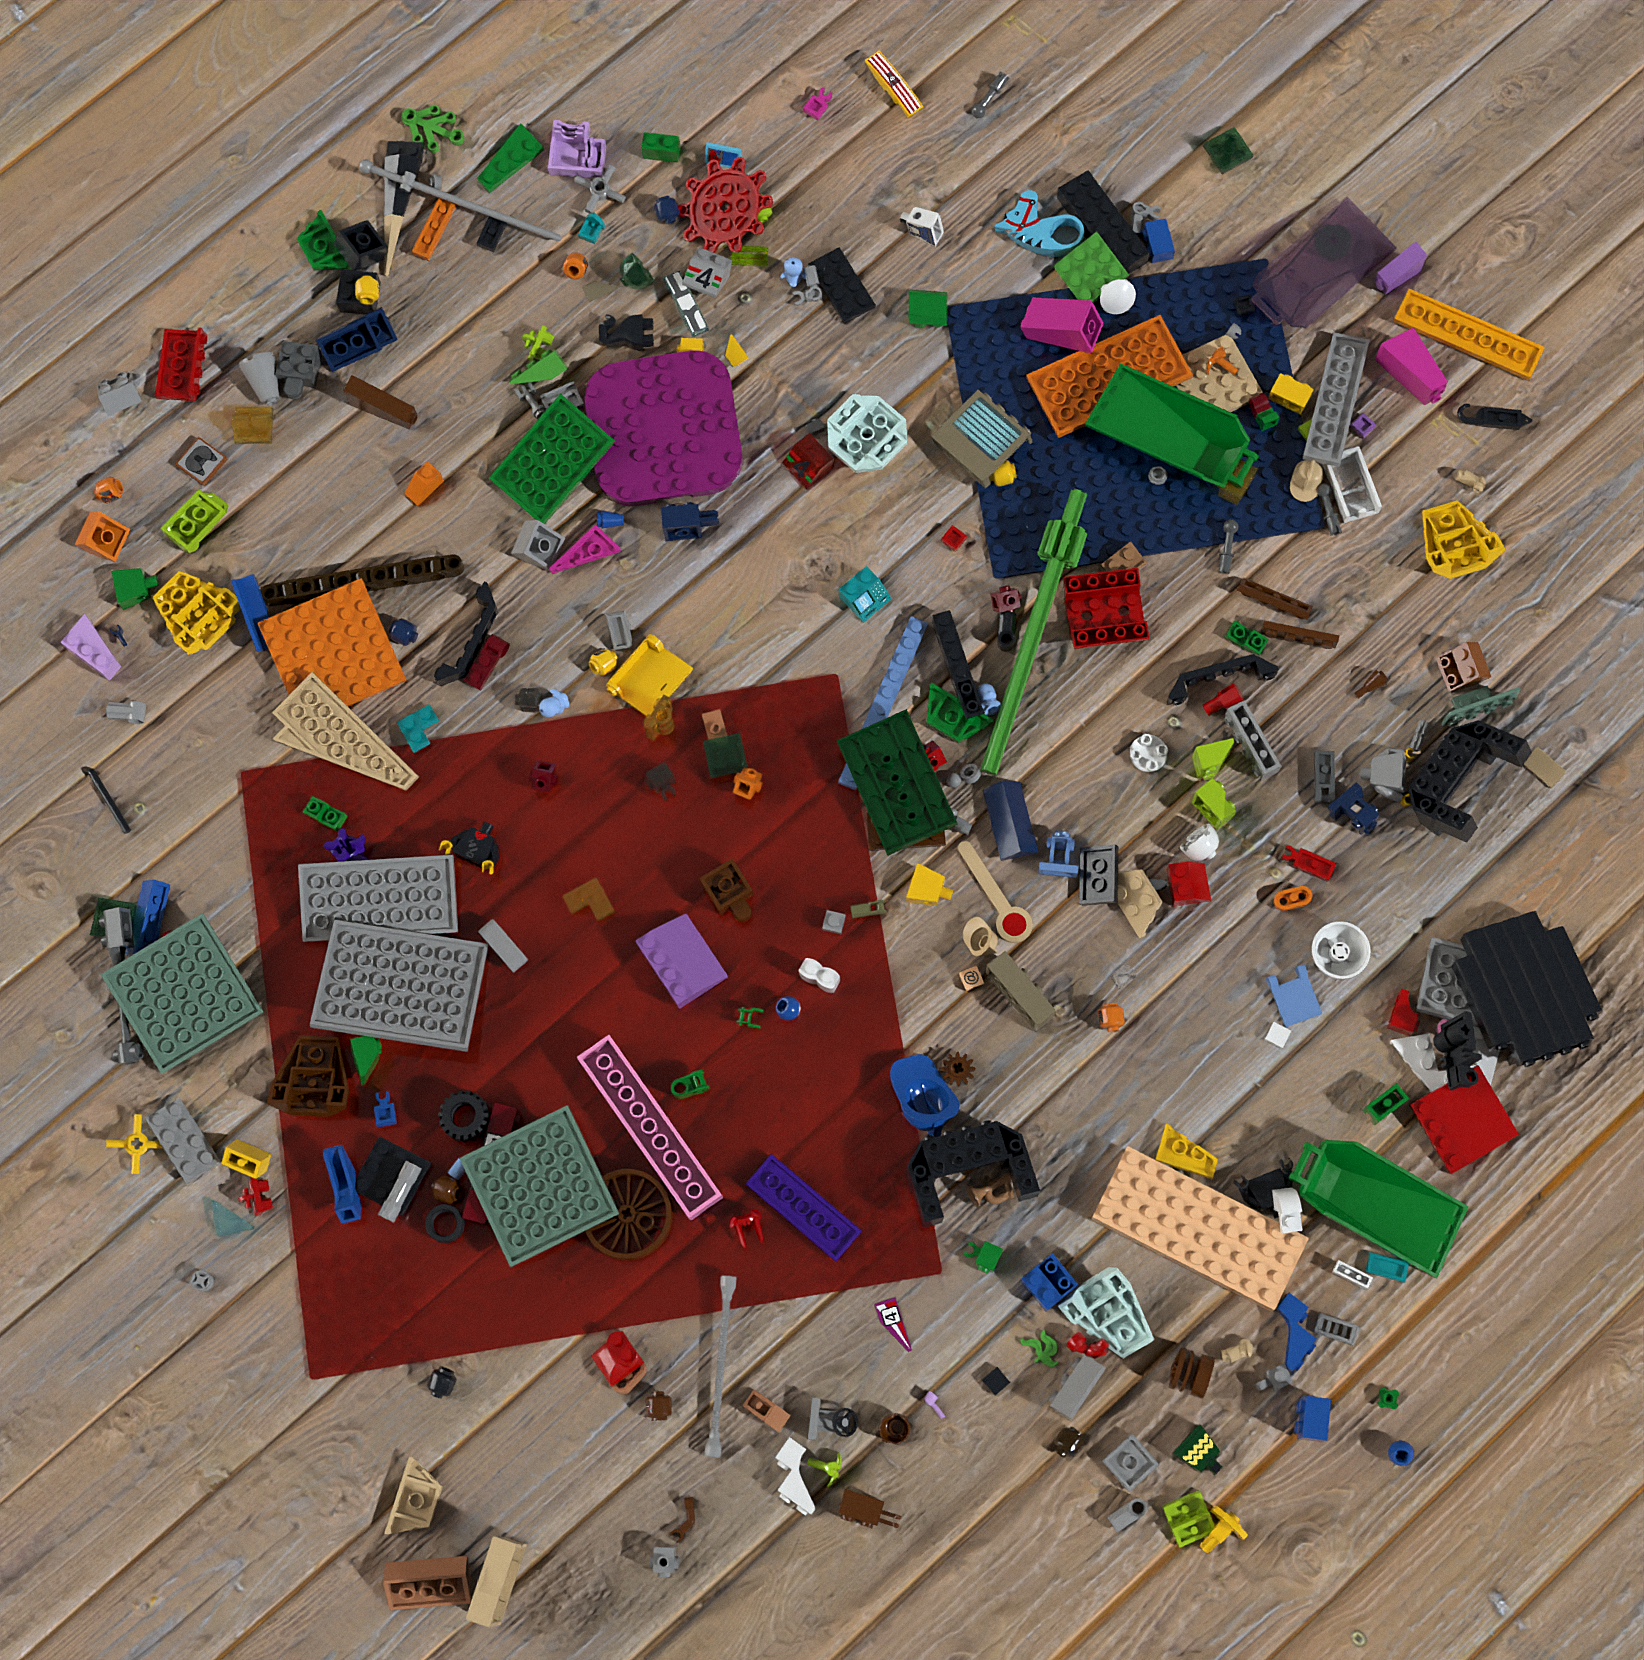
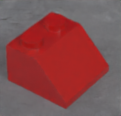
[1166,861,1211,907]

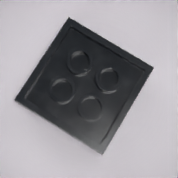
[355,1136,432,1216]

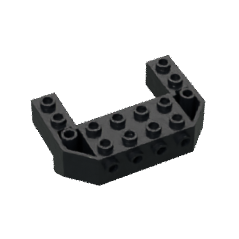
[1408,720,1532,843]
[906,1120,1040,1228]

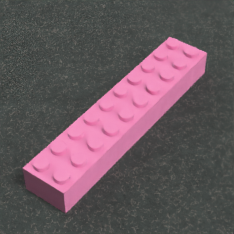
[577,1035,723,1221]

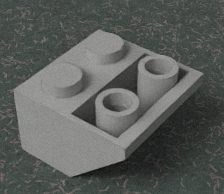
[96,371,142,416]

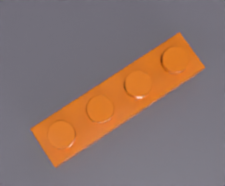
[412,198,457,261]

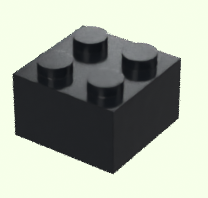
[334,220,388,271]
[336,269,381,314]

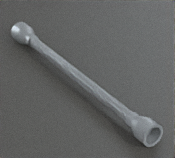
[704,1276,737,1457]

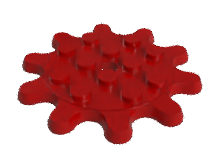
[678,157,773,253]

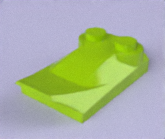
[160,489,229,553]

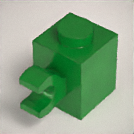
[963,1241,1003,1274]

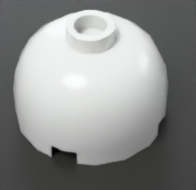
[1180,823,1219,861]

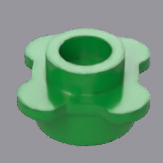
[1378,1388,1399,1410]

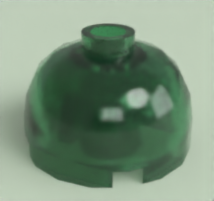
[620,253,654,290]

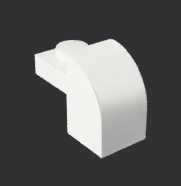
[1272,1187,1302,1233]

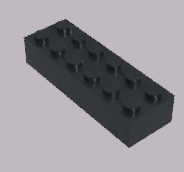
[1057,170,1149,274]

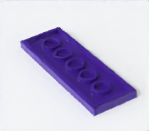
[746,1154,862,1262]

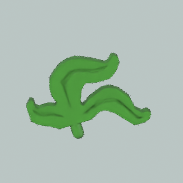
[1020,1330,1058,1368]

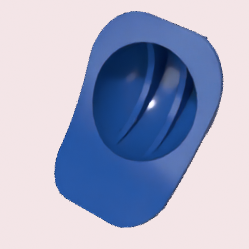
[890,1054,960,1137]

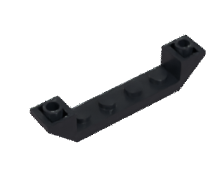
[434,581,499,686]
[1167,654,1279,706]

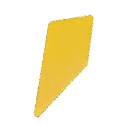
[725,334,748,367]

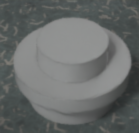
[429,173,442,190]
[1149,466,1167,485]

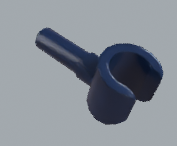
[110,624,127,646]

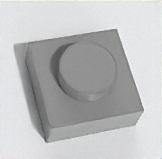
[822,910,846,934]

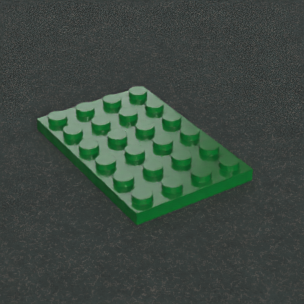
[489,393,615,524]

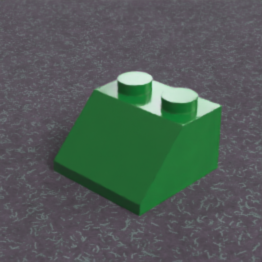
[350,1036,382,1085]

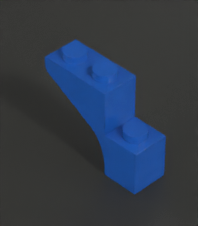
[323,1145,362,1224]
[1275,1292,1316,1372]

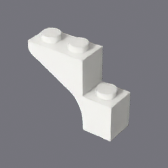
[775,1437,815,1516]

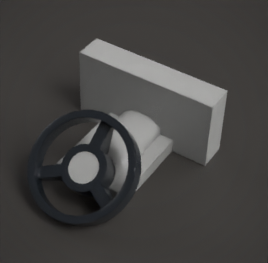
[808,1398,858,1441]

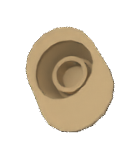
[1290,460,1323,502]
[963,917,998,956]

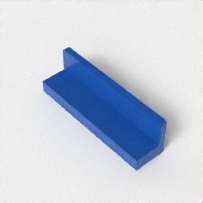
[231,574,270,652]
[126,879,170,956]

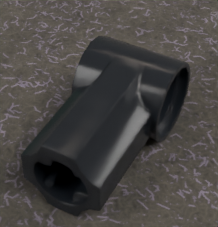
[997,611,1016,652]

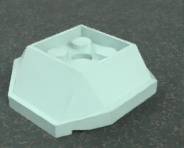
[827,394,907,473]

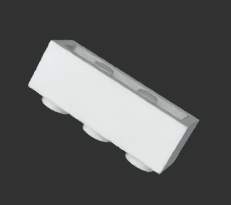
[1331,1260,1373,1290]

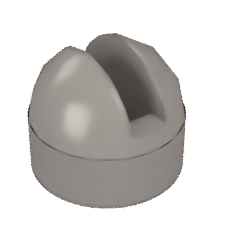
[1225,323,1241,339]

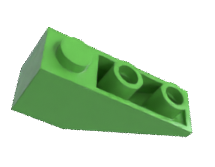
[510,349,568,384]

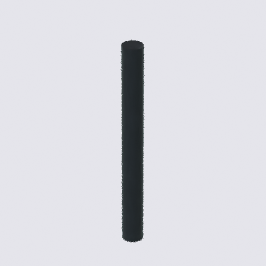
[87,769,131,834]

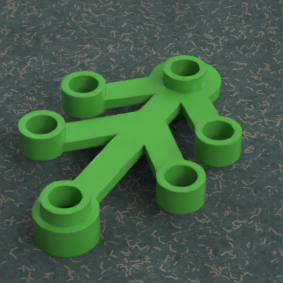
[401,105,464,153]

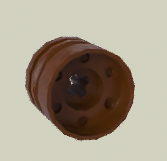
[1169,1347,1215,1399]

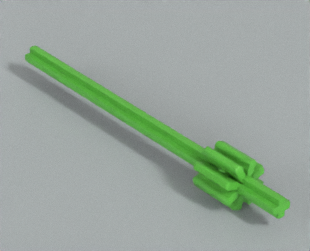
[980,489,1087,775]

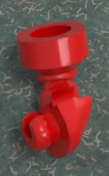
[1066,1332,1109,1359]

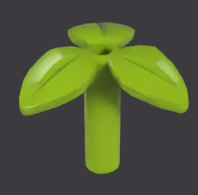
[807,1452,842,1487]

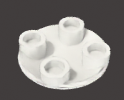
[1100,279,1136,314]
[1130,734,1168,772]

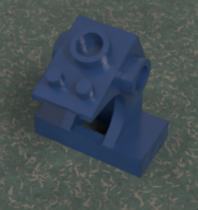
[1328,782,1380,835]

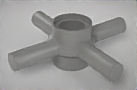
[574,165,626,213]

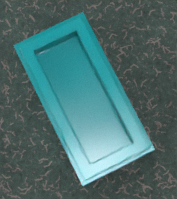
[1365,1252,1409,1283]

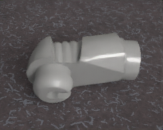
[951,808,972,835]

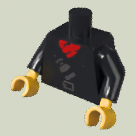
[439,822,500,874]

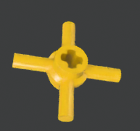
[106,1114,163,1174]

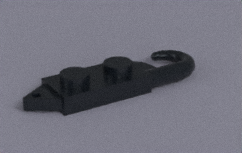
[1457,404,1533,430]

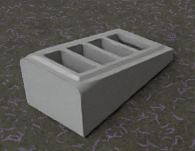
[1313,1313,1360,1346]

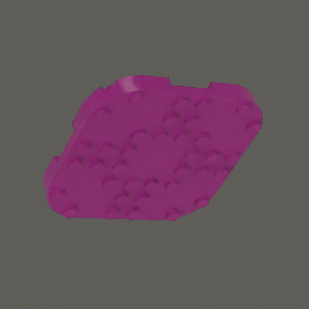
[585,350,743,506]

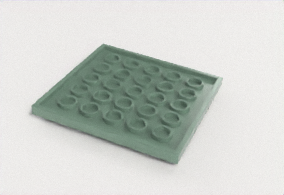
[100,913,264,1074]
[460,1105,620,1267]

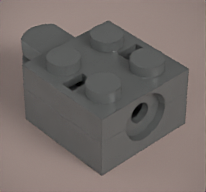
[275,341,322,400]

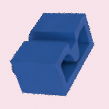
[1141,218,1175,263]

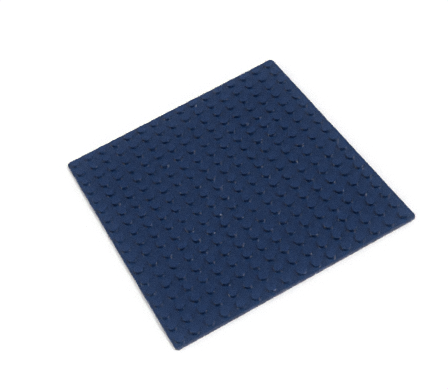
[947,258,1325,579]

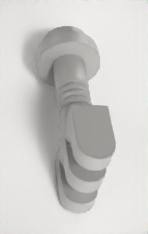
[514,382,546,419]

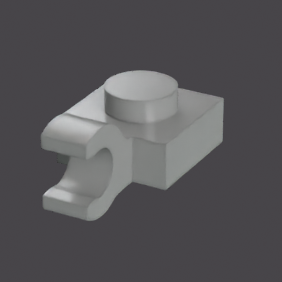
[1255,1364,1293,1391]

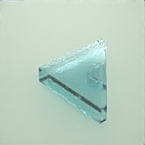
[211,1200,254,1237]

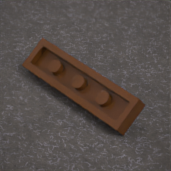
[1237,577,1313,620]
[1261,620,1340,649]

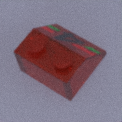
[782,432,834,490]

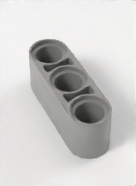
[478,919,528,973]

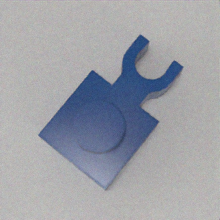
[374,1091,397,1128]

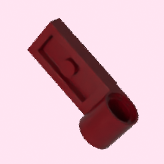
[464,634,510,691]

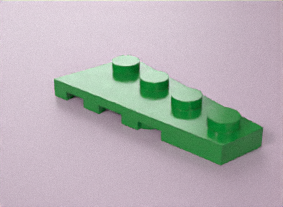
[477,123,544,193]

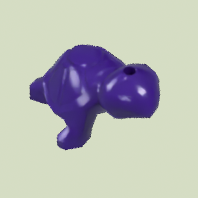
[324,828,371,862]

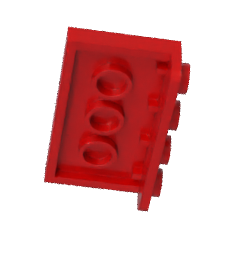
[155,328,208,401]

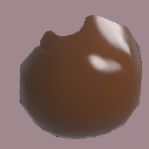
[879,1413,910,1445]

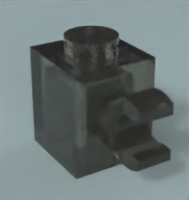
[645,762,676,801]

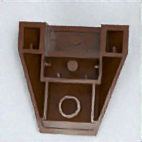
[267,1035,349,1117]

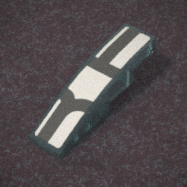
[663,271,709,337]

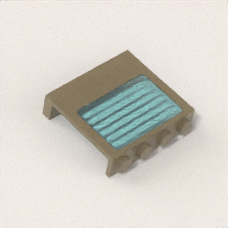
[931,390,1033,489]

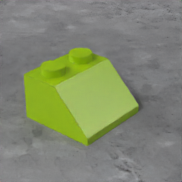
[1192,738,1234,780]

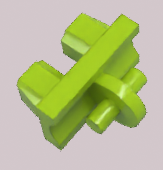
[522,325,554,361]

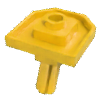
[1200,1506,1248,1553]

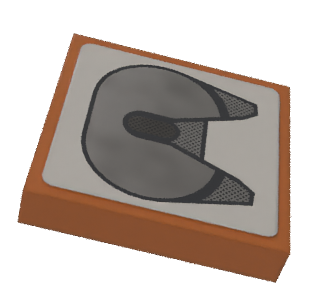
[175,436,228,486]

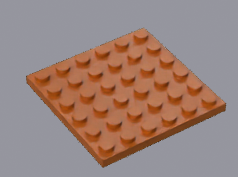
[258,578,407,706]

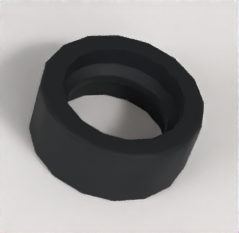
[425,1204,465,1243]

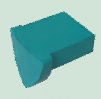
[578,212,606,244]

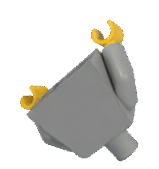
[1360,748,1415,807]

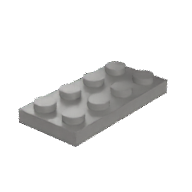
[145,1098,221,1184]

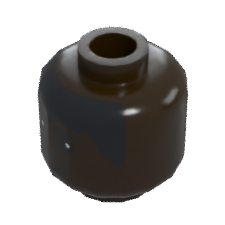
[1054,1426,1084,1458]

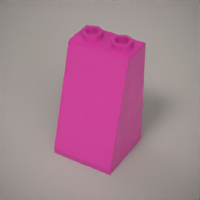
[1021,298,1104,353]
[1375,327,1448,405]

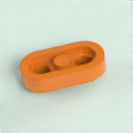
[1273,886,1312,911]

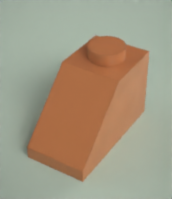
[743,1389,791,1432]

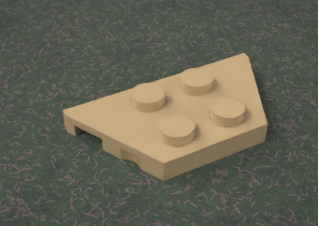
[1118,869,1162,938]
[384,1456,443,1535]

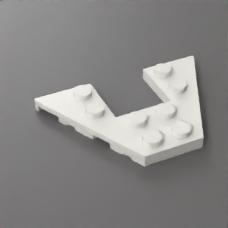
[1390,1026,1499,1092]

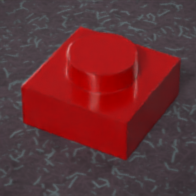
[941,525,967,552]

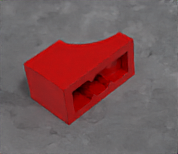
[1387,989,1420,1036]

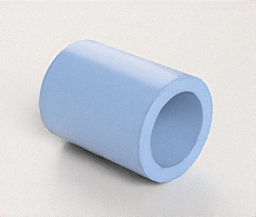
[447,1158,466,1181]

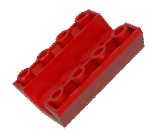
[1063,568,1150,649]

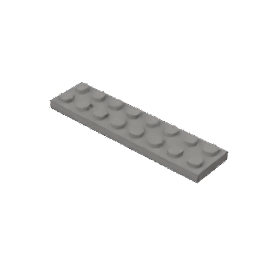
[1303,332,1370,467]

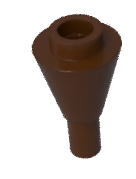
[1354,670,1388,699]

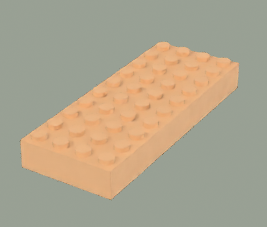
[1091,1146,1309,1312]

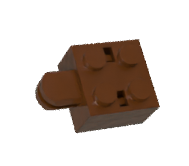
[699,858,754,922]
[838,1489,902,1529]

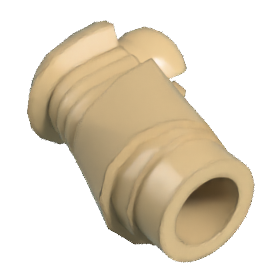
[1455,470,1486,493]
[1221,1339,1253,1363]

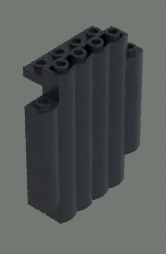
[1452,911,1602,1068]

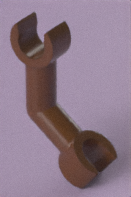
[670,1497,695,1543]

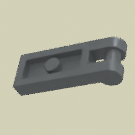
[1314,750,1335,804]

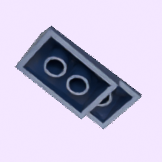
[316,307,398,372]
[983,781,1038,861]

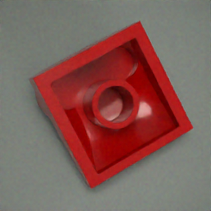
[591,1330,645,1387]

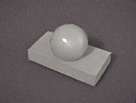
[606,611,633,650]

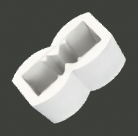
[799,958,840,993]

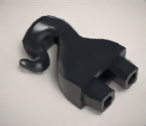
[599,314,654,351]

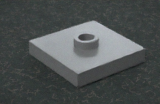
[1102,1433,1159,1492]

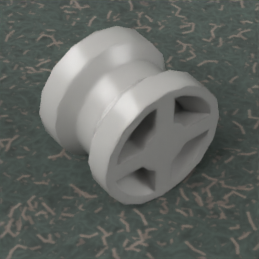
[190,1270,214,1292]

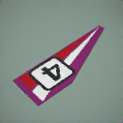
[875,1298,912,1352]

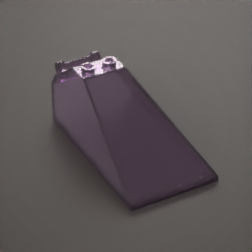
[1250,197,1397,329]

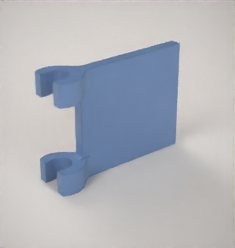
[1265,964,1322,1027]

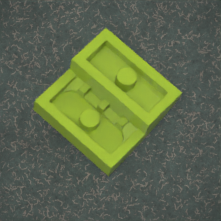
[1162,1490,1215,1548]

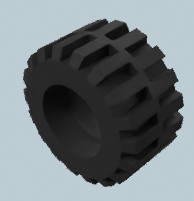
[438,1090,491,1143]

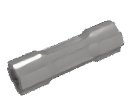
[378,1161,422,1223]

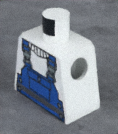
[900,207,944,247]

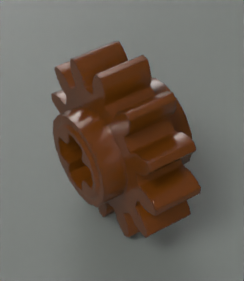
[941,1052,976,1088]

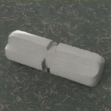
[1410,720,1429,752]

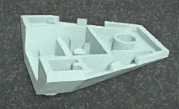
[1058,1267,1154,1358]

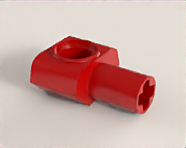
[1202,683,1244,716]

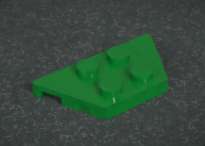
[297,210,352,271]
[926,682,994,744]

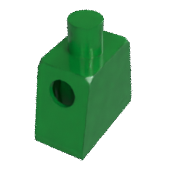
[111,568,159,610]

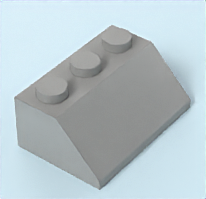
[1049,1355,1106,1421]

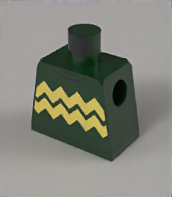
[1172,1424,1223,1476]

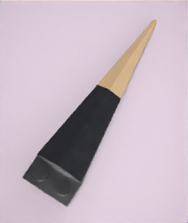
[384,141,424,277]

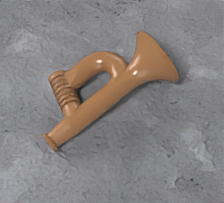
[966,1173,1015,1207]

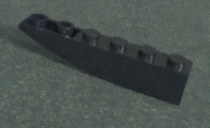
[932,610,984,719]

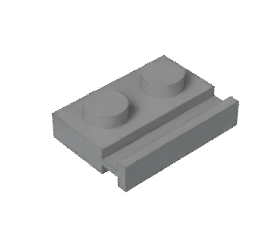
[540,382,585,410]

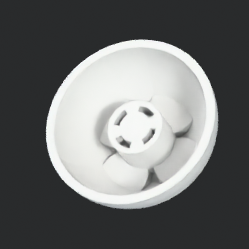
[1312,922,1371,979]

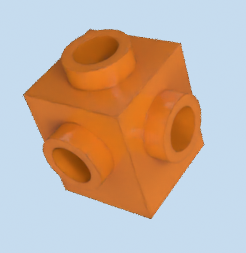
[733,767,763,800]

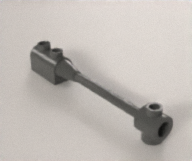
[99,907,144,1065]

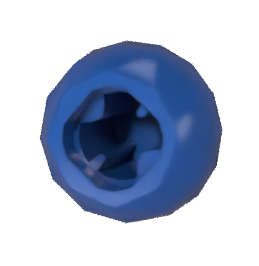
[776,996,801,1020]
[1388,1440,1414,1466]

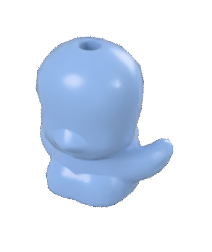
[780,258,805,287]
[976,683,1001,716]
[539,689,569,718]

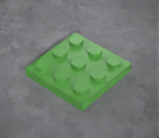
[1053,232,1129,303]

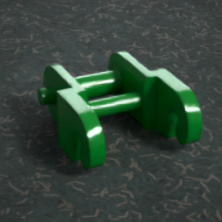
[736,1007,764,1029]

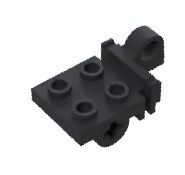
[1433,1011,1482,1091]

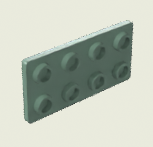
[1442,685,1521,727]

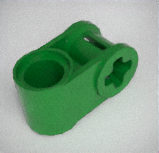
[671,1070,710,1100]

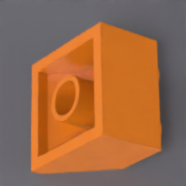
[75,511,131,562]

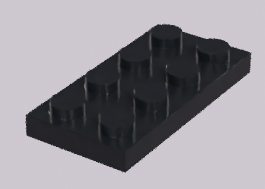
[808,247,876,324]

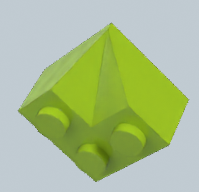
[1191,778,1236,830]

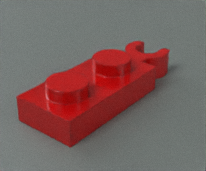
[1281,845,1336,882]

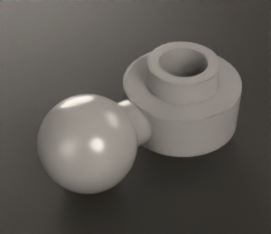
[946,764,981,788]

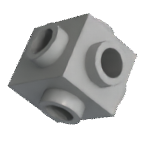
[649,1547,679,1577]

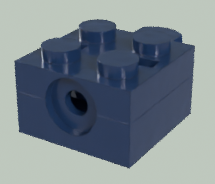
[661,502,719,542]

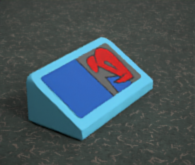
[705,142,742,168]

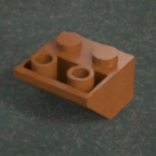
[1436,642,1491,692]

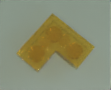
[562,878,615,921]

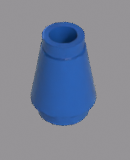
[597,510,624,529]

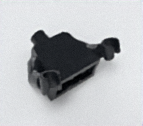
[1233,1157,1294,1219]

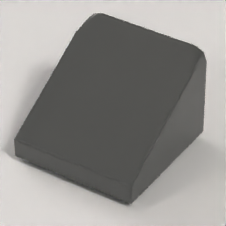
[1149,879,1168,893]

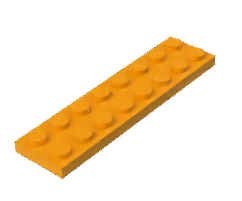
[1393,288,1545,381]

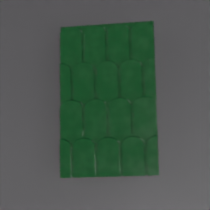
[836,709,958,856]

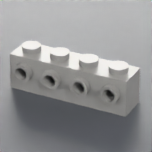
[1224,700,1281,780]

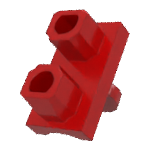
[238,1178,273,1217]

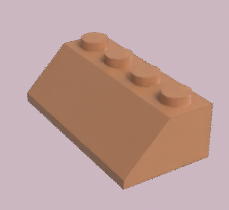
[383,1556,471,1611]

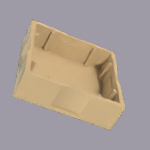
[466,1536,527,1627]

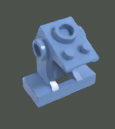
[1038,830,1078,878]

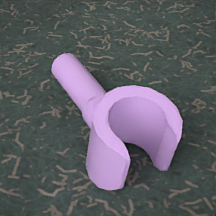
[924,1391,945,1419]

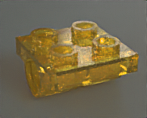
[232,407,274,444]
[643,694,674,741]

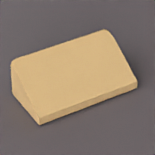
[1524,747,1566,789]

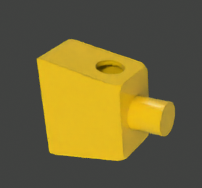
[906,863,954,906]

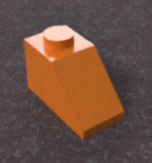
[404,461,444,506]

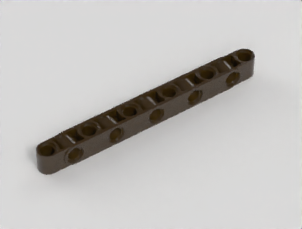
[260,554,464,606]

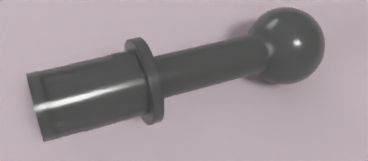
[971,72,1009,118]
[1317,483,1342,536]
[1219,519,1239,574]

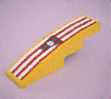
[865,51,923,118]

